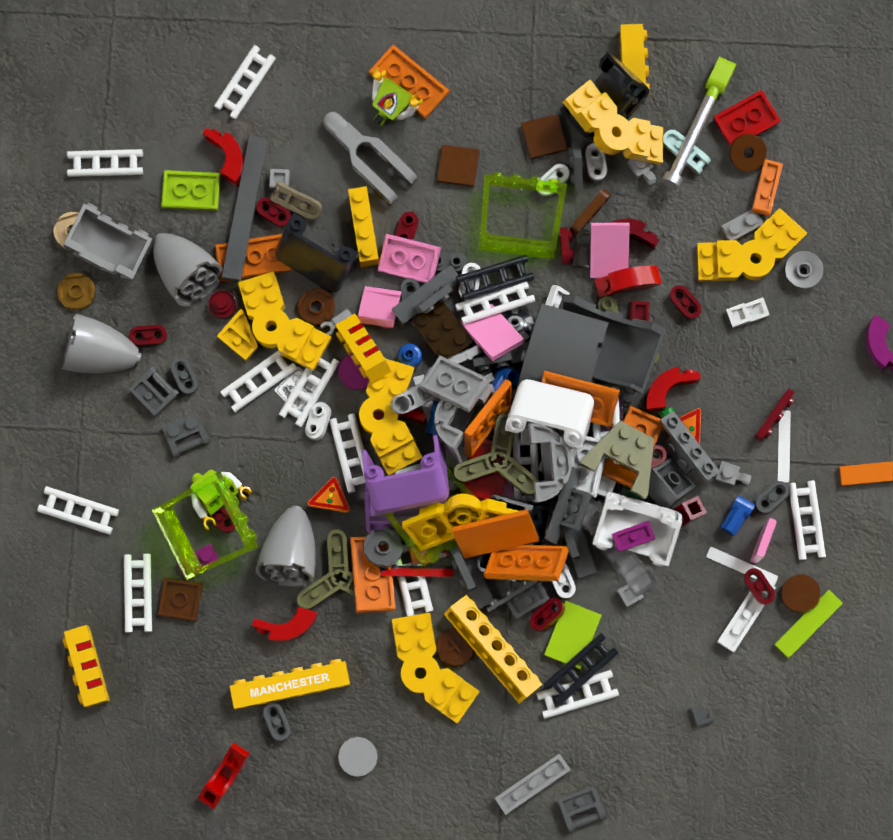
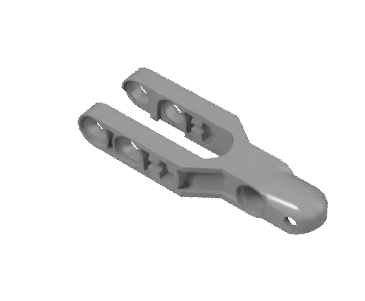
[323,112,418,204]
[390,345,495,414]

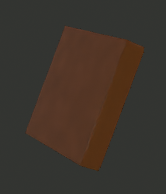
[521,114,567,159]
[437,145,480,187]
[158,577,203,622]

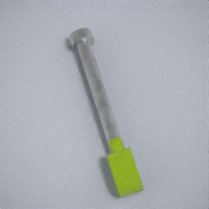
[661,57,736,189]

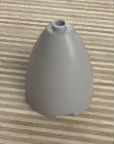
[153,233,223,306]
[62,314,141,374]
[256,506,316,587]

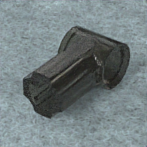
[573,229,591,269]

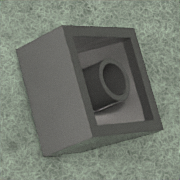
[648,457,696,508]

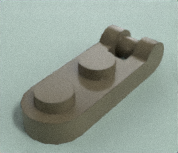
[270,181,322,220]

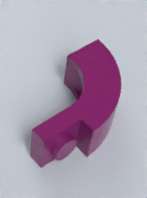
[866,314,893,372]

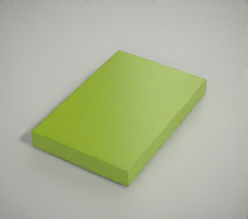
[161,170,221,211]
[544,601,602,670]

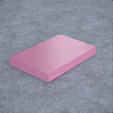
[590,223,630,278]
[377,234,441,283]
[460,304,524,361]
[750,518,777,564]

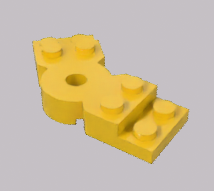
[563,80,663,165]
[697,208,807,282]
[238,271,332,371]
[359,359,423,476]
[402,494,518,552]
[392,613,480,724]

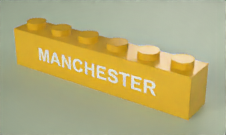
[230,659,351,710]

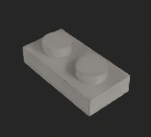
[721,209,763,240]

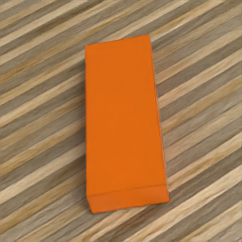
[751,159,783,216]
[839,461,893,486]

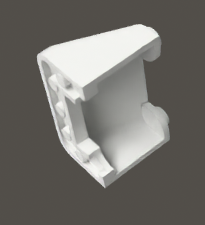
[505,379,594,449]
[593,492,682,567]

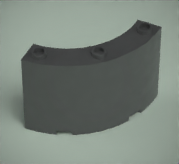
[558,294,666,395]
[511,304,608,400]

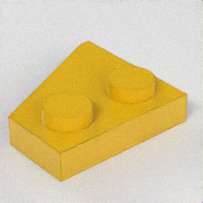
[217,309,258,361]

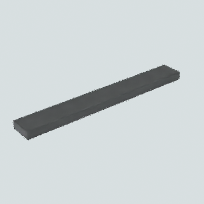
[222,136,268,282]

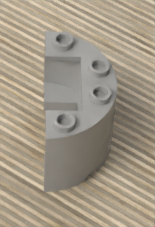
[63,203,152,279]
[435,383,495,465]
[520,424,572,502]

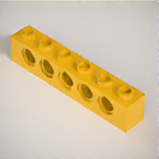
[444,595,542,704]

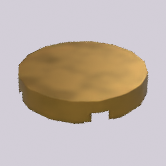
[57,273,96,311]

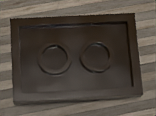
[409,301,474,359]

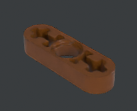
[569,189,612,235]

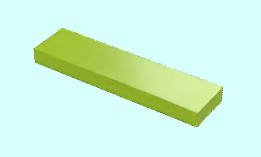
[774,590,843,658]

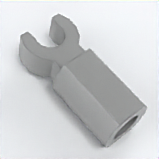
[320,309,352,336]

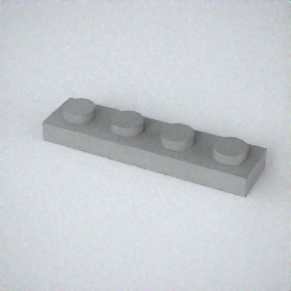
[495,754,571,815]

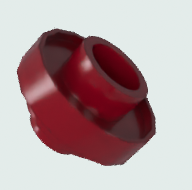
[208,291,237,319]

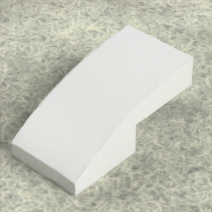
[726,297,770,328]

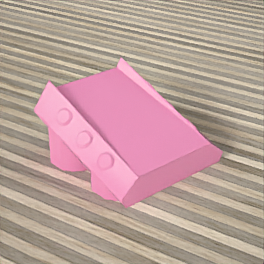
[358,286,402,329]

